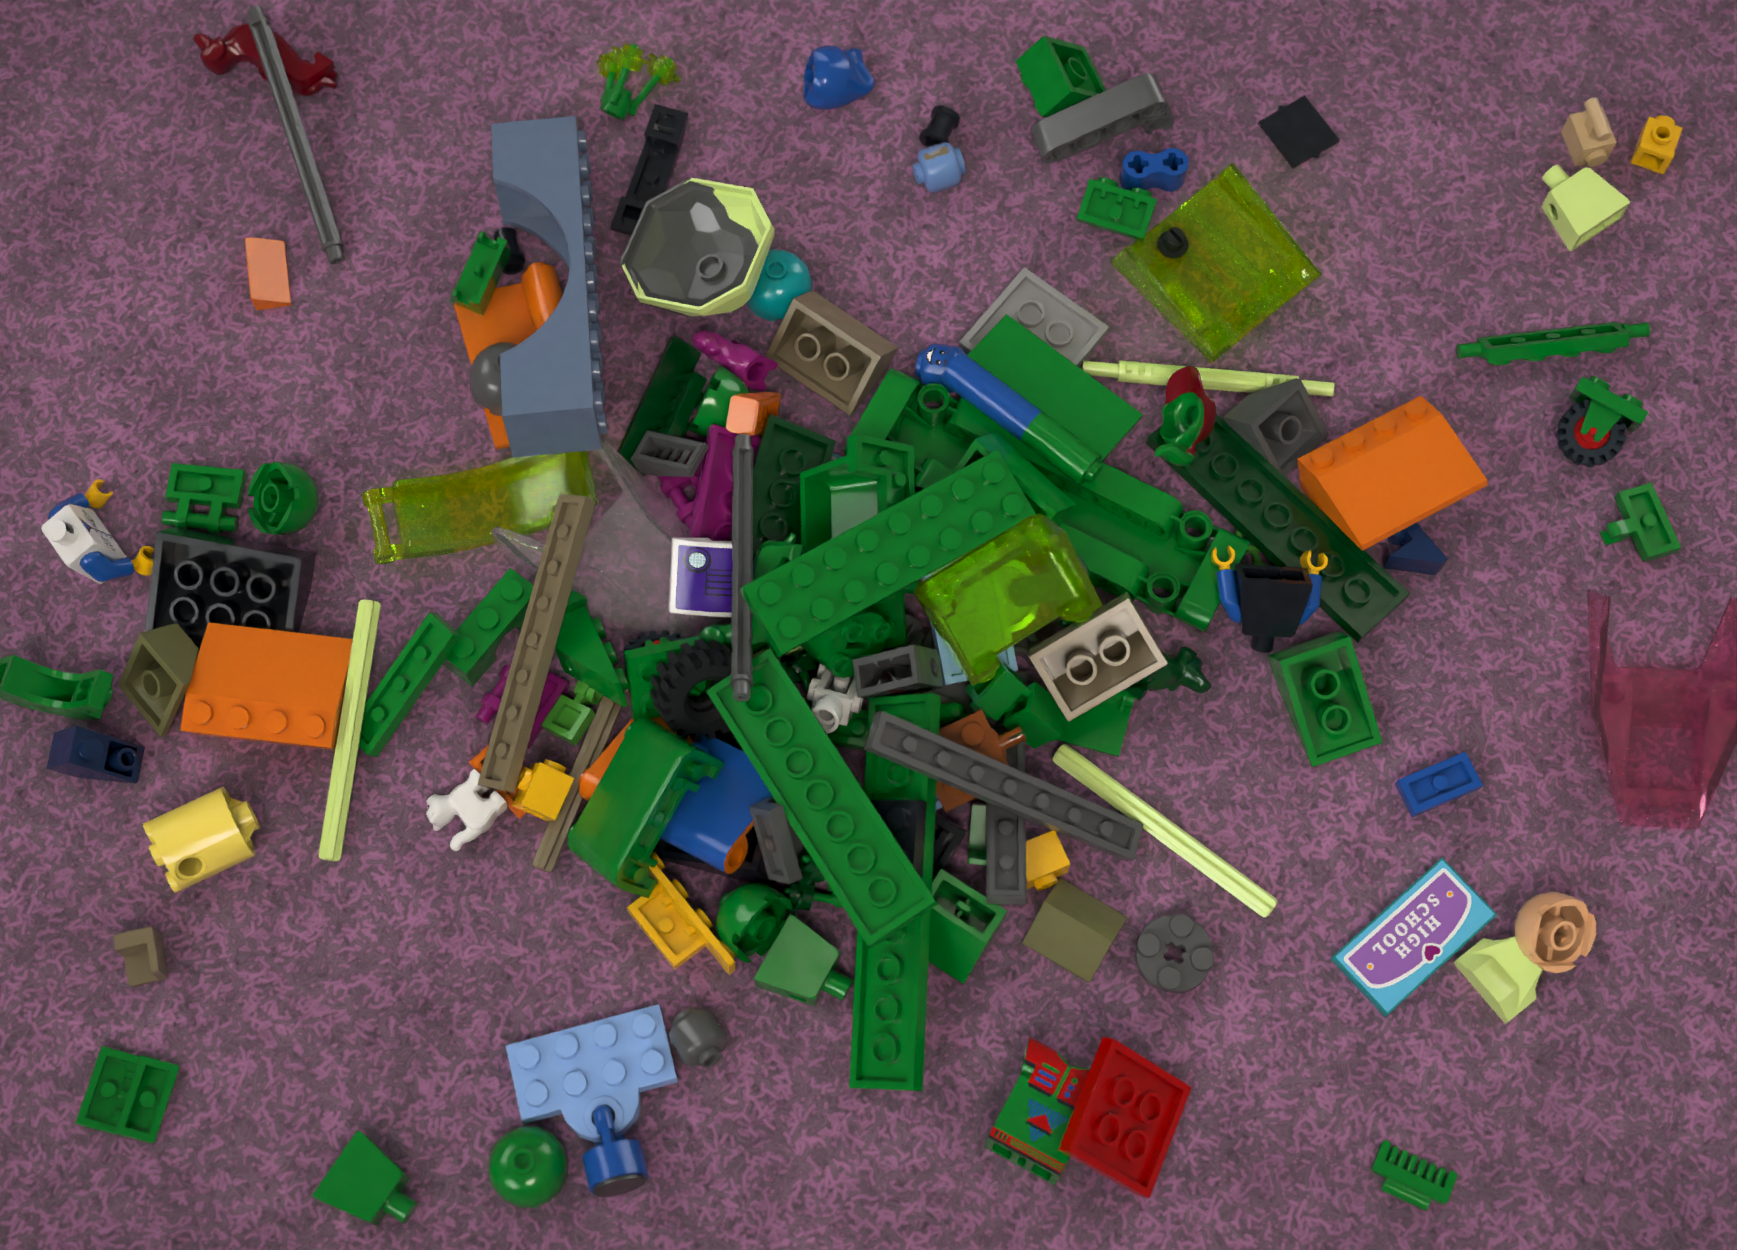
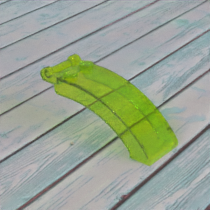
[361,451,599,565]

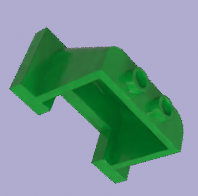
[800,433,919,594]

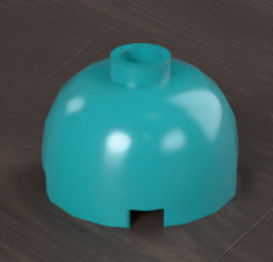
[746,249,813,321]

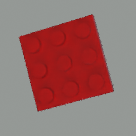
[1058,1037,1192,1199]

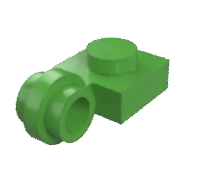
[541,680,603,746]

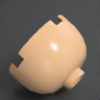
[1514,891,1596,973]

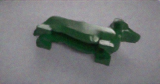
[1058,607,1211,701]

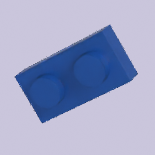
[1395,751,1483,818]

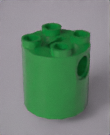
[801,607,892,678]

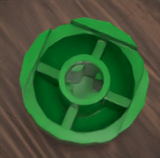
[688,365,749,438]
[248,461,319,535]
[716,882,793,963]
[488,1127,569,1208]

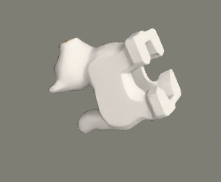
[426,769,508,851]

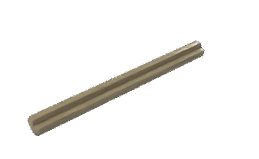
[532,663,629,873]

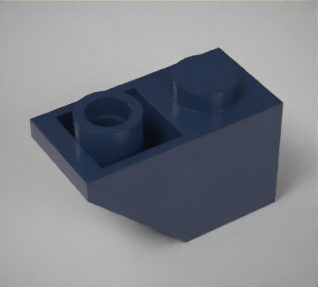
[46,726,145,784]

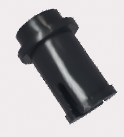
[494,227,525,275]

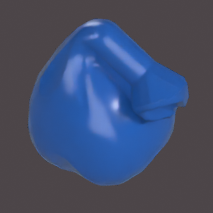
[804,45,875,110]

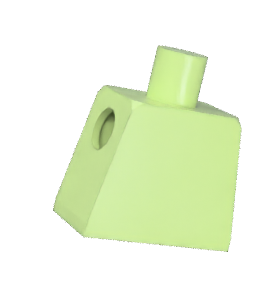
[1541,164,1630,252]

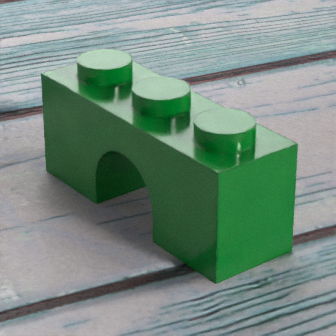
[443,568,533,687]

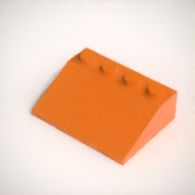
[1297,396,1488,551]
[180,622,353,751]

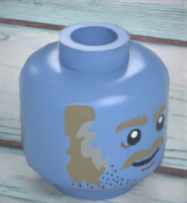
[912,142,966,193]

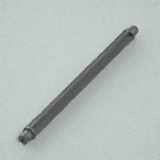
[247,6,345,264]
[730,434,754,702]

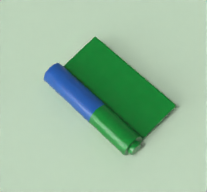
[941,314,1143,485]

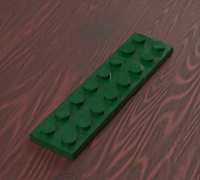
[1146,413,1410,643]

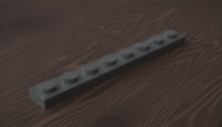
[864,711,1144,861]

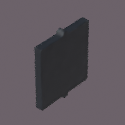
[1258,95,1340,168]

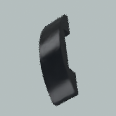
[610,104,689,236]

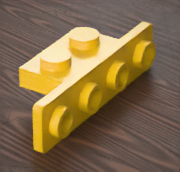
[627,851,736,975]

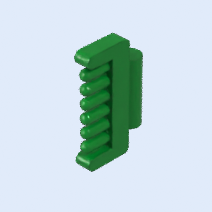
[1371,1140,1457,1211]

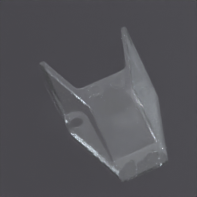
[491,436,725,638]

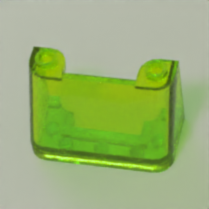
[914,514,1103,686]

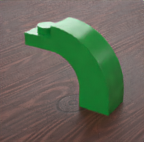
[0,655,114,720]

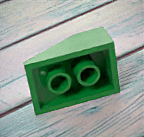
[1267,631,1383,767]

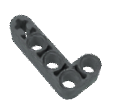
[1031,73,1174,164]

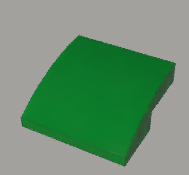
[75,1046,180,1144]

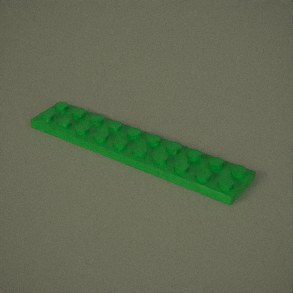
[849,693,941,1091]

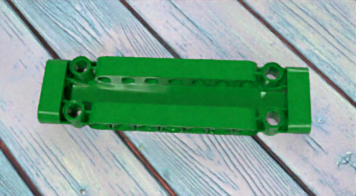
[844,368,1251,633]

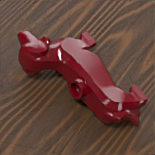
[193,15,338,96]

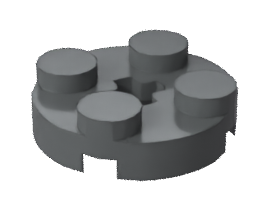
[1135,914,1214,994]

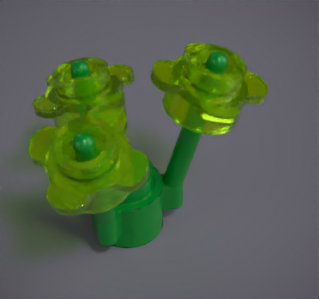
[596,43,681,121]

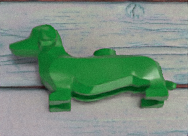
[699,532,806,656]

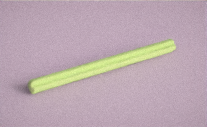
[318,599,381,861]
[1052,744,1278,918]

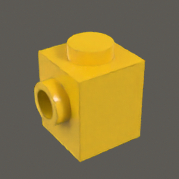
[512,759,574,821]
[1026,830,1070,891]

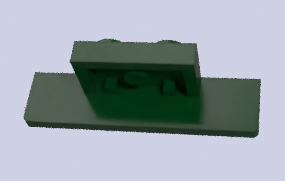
[615,336,707,476]

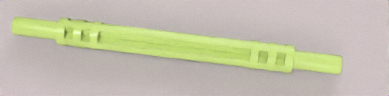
[1082,360,1334,397]

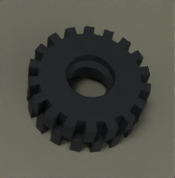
[650,639,732,741]

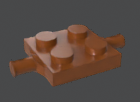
[936,709,1026,813]

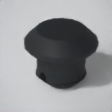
[1157,227,1189,259]

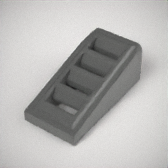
[631,430,709,477]

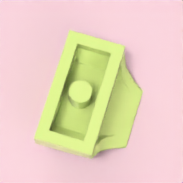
[1453,936,1543,1024]

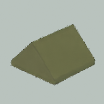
[1022,878,1128,983]

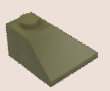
[118,623,199,737]

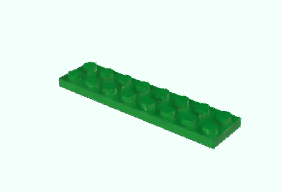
[739,449,1036,657]
[706,648,938,949]

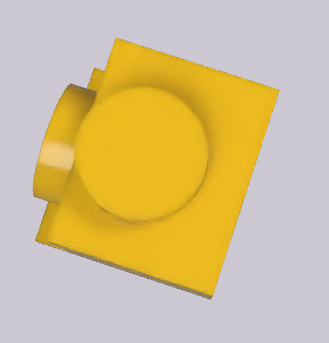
[1630,115,1683,174]

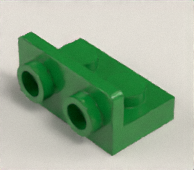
[1077,177,1157,242]

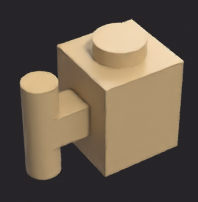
[1561,98,1617,167]

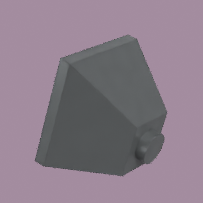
[1224,378,1329,476]

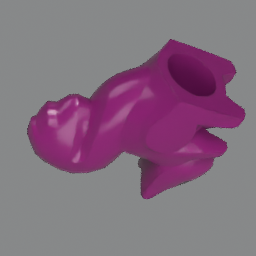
[692,330,778,391]

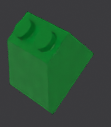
[1015,36,1106,118]

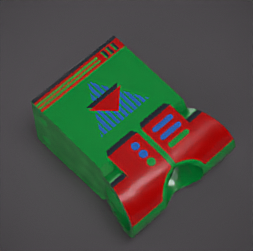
[984,1037,1090,1185]

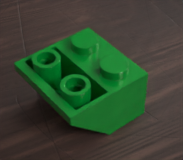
[928,869,1007,985]

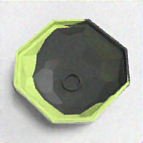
[620,178,774,317]

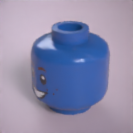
[916,343,965,393]

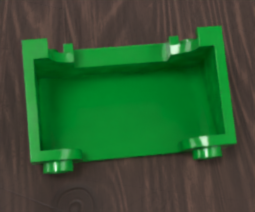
[568,717,725,898]

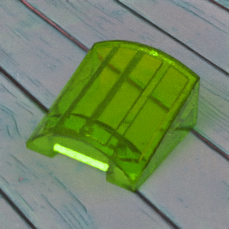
[1110,163,1321,363]

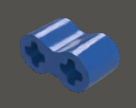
[1119,148,1189,192]

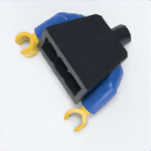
[1210,546,1328,653]

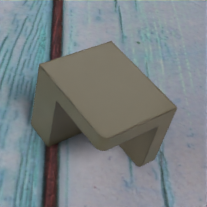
[113,926,168,987]

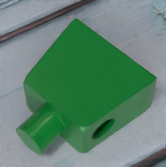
[754,914,854,1006]
[312,1130,418,1226]

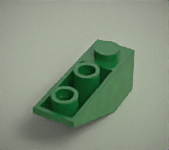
[554,605,629,707]

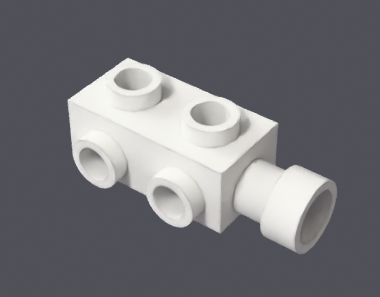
[807,664,864,733]

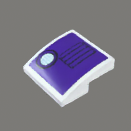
[668,538,733,617]

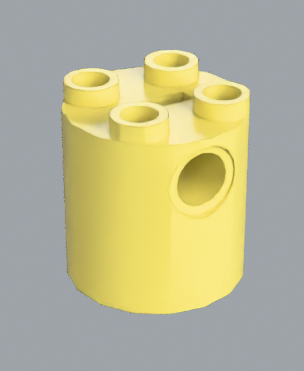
[143,787,260,893]

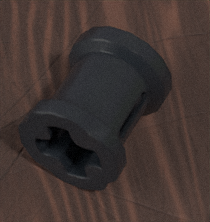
[919,105,960,147]

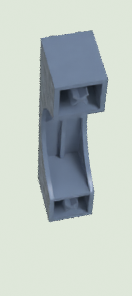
[491,116,608,458]

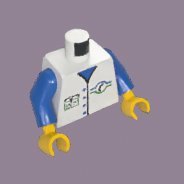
[41,479,154,584]

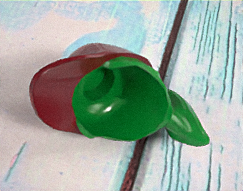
[1154,366,1216,466]

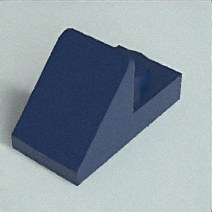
[1383,523,1448,575]

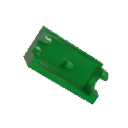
[450,231,512,315]

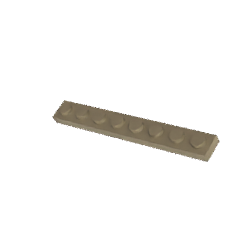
[477,494,596,793]

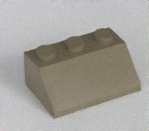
[765,290,898,416]
[1029,592,1168,722]

